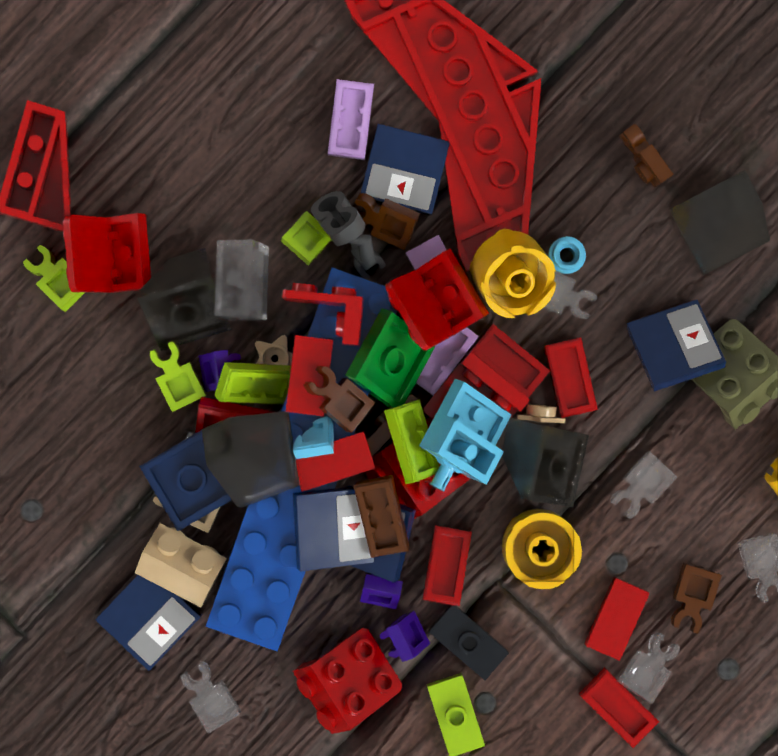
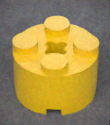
[469,229,556,318]
[502,509,582,589]

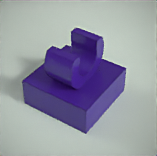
[198,350,241,392]
[360,574,403,609]
[380,611,430,662]

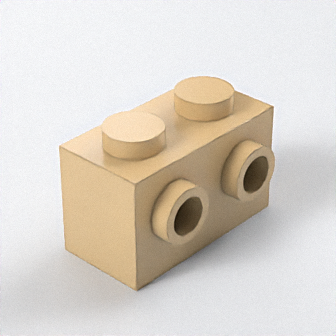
[135,523,227,608]

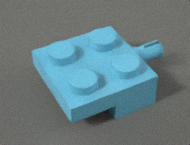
[419,379,511,492]

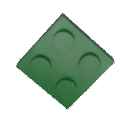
[345,308,435,408]

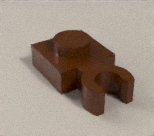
[619,124,674,188]
[355,193,420,250]
[304,366,375,433]
[671,563,722,634]

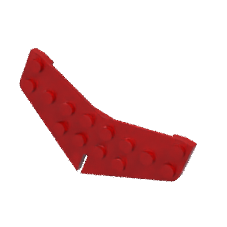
[344,0,542,272]

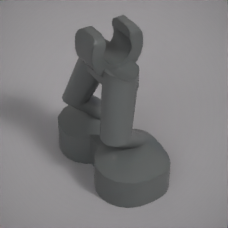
[311,191,386,280]

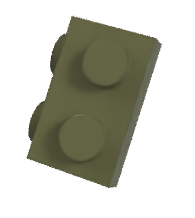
[691,319,778,430]

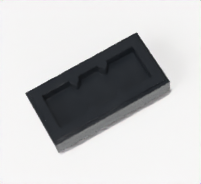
[428,605,509,680]

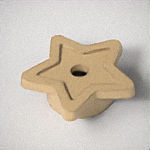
[255,335,293,366]
[517,404,566,423]

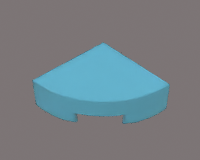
[293,416,334,459]

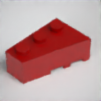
[0,100,72,232]

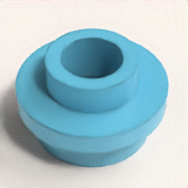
[548,236,586,274]

